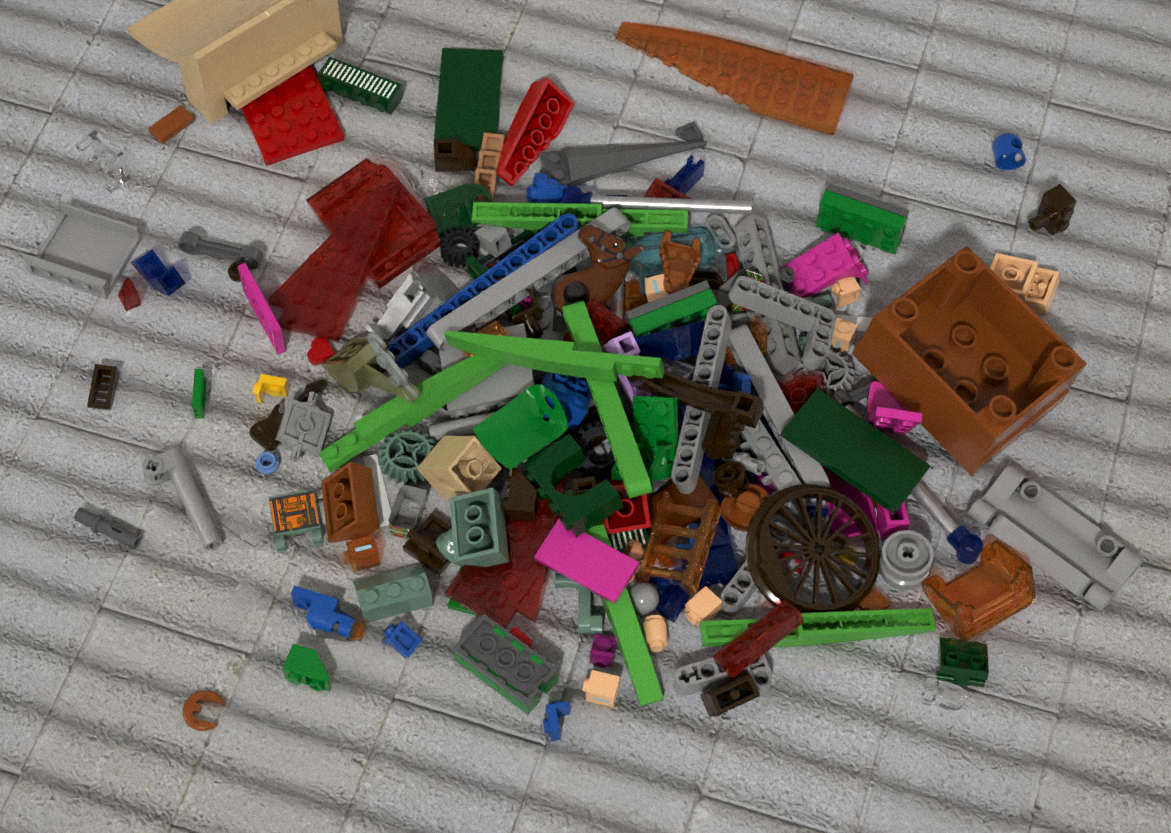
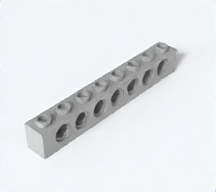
[734,214,801,375]

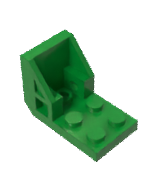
[611,395,678,482]

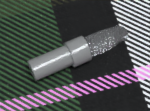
[586,442,610,460]

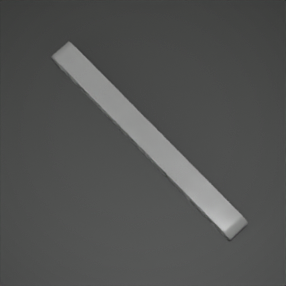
[426,208,631,351]

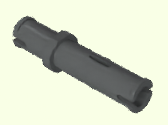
[74,507,141,549]

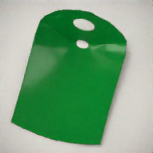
[472,384,568,470]

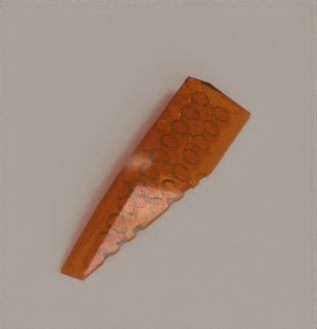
[615,22,854,136]

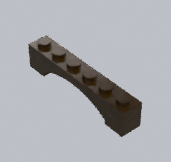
[626,369,764,429]

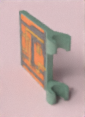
[269,490,323,553]

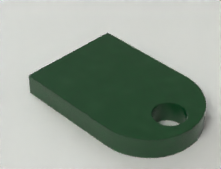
[424,183,492,239]

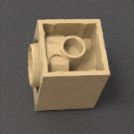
[417,436,502,501]

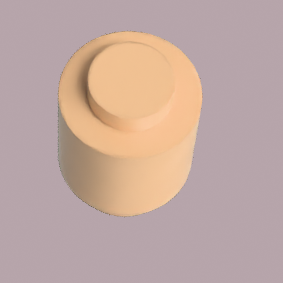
[643,615,668,652]

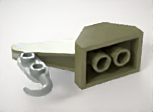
[322,331,420,403]

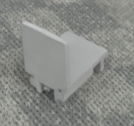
[365,272,465,342]

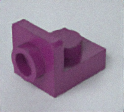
[589,634,617,668]

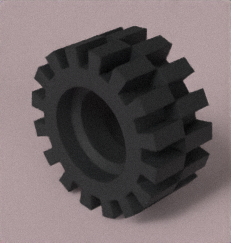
[440,227,479,268]

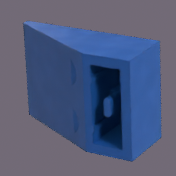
[542,372,591,431]

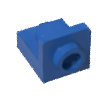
[381,621,423,659]

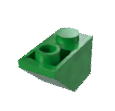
[282,644,331,692]

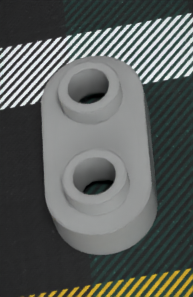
[704,215,736,253]

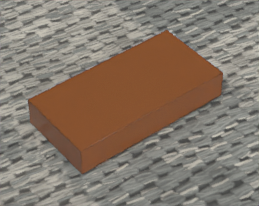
[148,106,194,144]

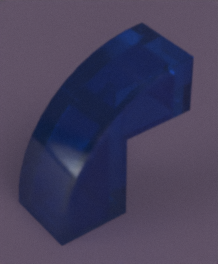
[131,249,186,296]

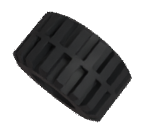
[572,420,616,479]

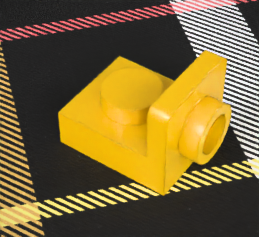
[253,374,289,404]

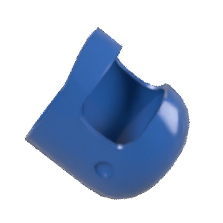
[992,133,1026,170]

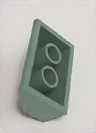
[450,488,509,567]
[353,563,433,624]

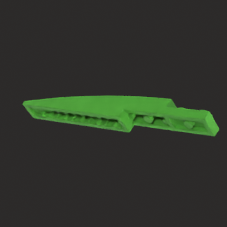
[472,202,688,237]
[444,330,665,382]
[318,354,508,472]
[565,490,664,707]
[699,608,936,648]

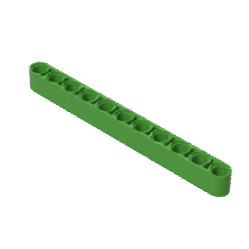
[562,301,652,499]

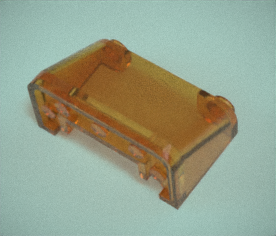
[922,540,1036,641]

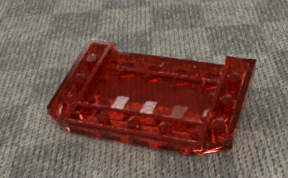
[306,158,440,289]

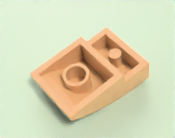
[990,253,1059,315]

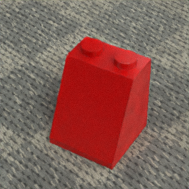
[596,478,651,535]

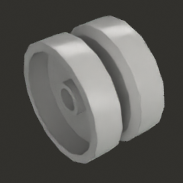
[878,530,934,591]

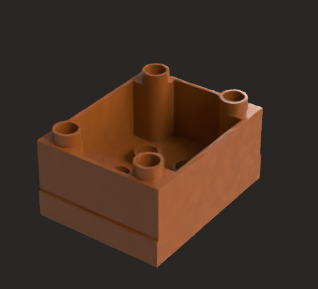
[852,246,1087,476]

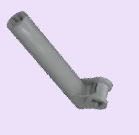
[429,412,545,442]
[142,448,222,551]

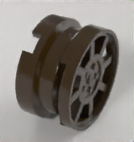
[713,461,749,498]

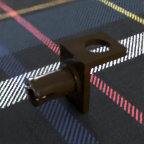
[511,289,543,339]

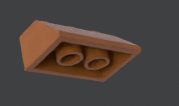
[321,462,379,543]

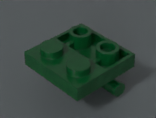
[936,637,989,687]

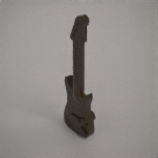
[249,379,327,451]

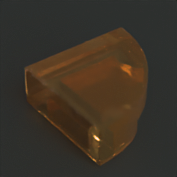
[858,589,892,611]

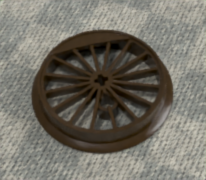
[746,484,880,617]

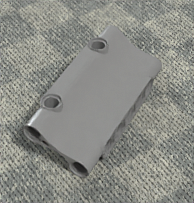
[968,464,1143,612]

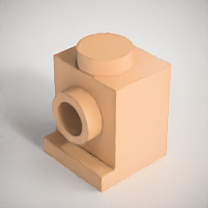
[831,277,861,307]

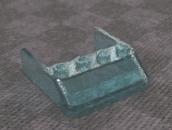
[625,226,727,294]

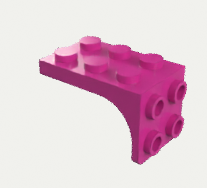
[780,233,869,298]
[865,382,923,434]

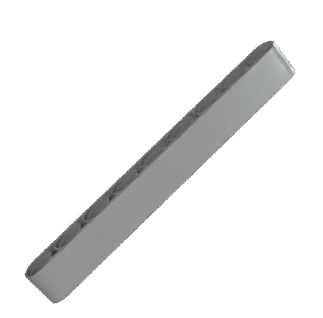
[671,305,732,494]
[728,324,830,488]

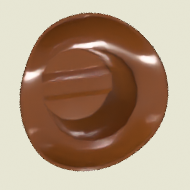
[720,484,773,532]

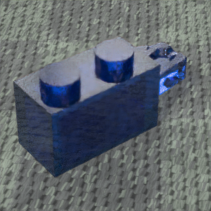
[671,545,738,589]

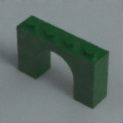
[523,434,623,537]

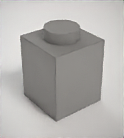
[475,224,512,258]

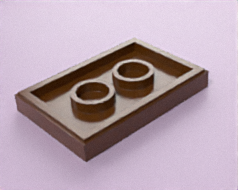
[648,476,719,544]

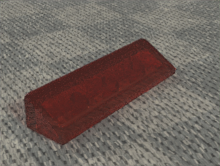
[713,600,803,678]

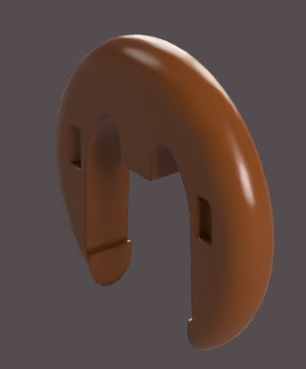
[183,690,226,731]

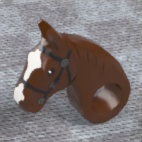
[550,224,644,314]

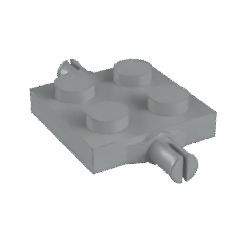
[275,392,331,462]

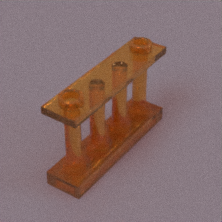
[637,491,722,594]

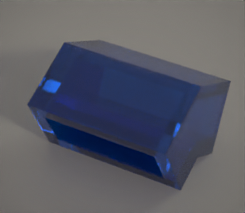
[656,584,689,622]

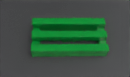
[192,369,206,419]

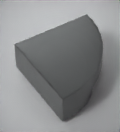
[676,122,704,142]

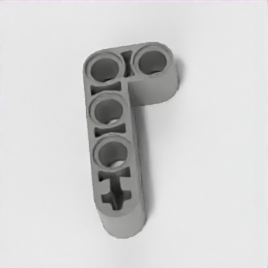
[674,646,773,696]

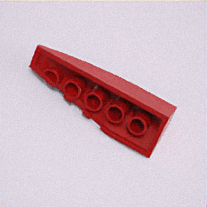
[496,77,575,186]

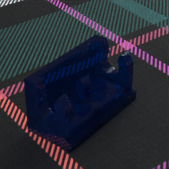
[661,155,705,199]

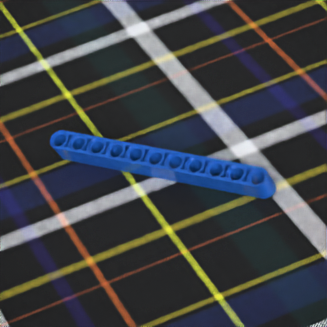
[387,213,579,369]

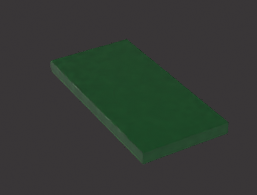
[433,48,503,151]
[780,388,931,515]

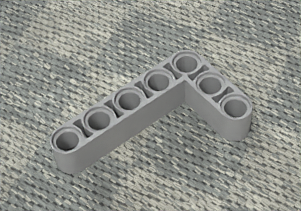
[728,276,836,370]
[720,513,793,617]

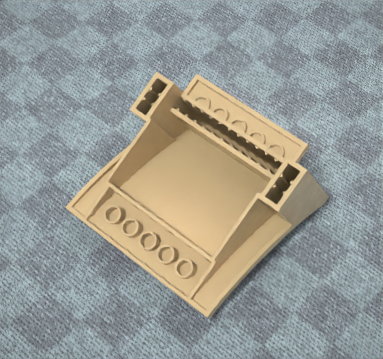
[127,0,343,124]

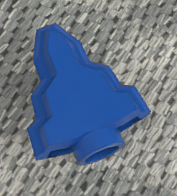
[526,173,577,203]

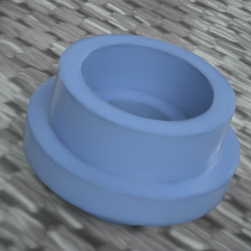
[256,452,279,474]

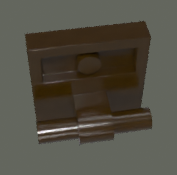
[403,514,452,576]

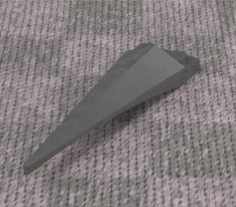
[540,141,707,188]

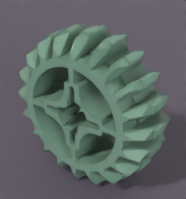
[378,427,436,486]

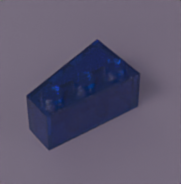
[635,321,705,362]

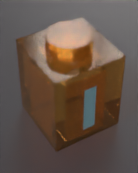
[343,535,380,572]

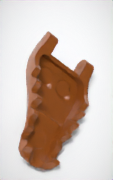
[659,230,701,294]

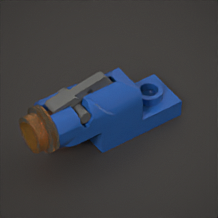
[291,585,366,642]

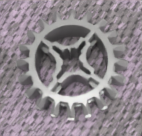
[795,348,855,398]

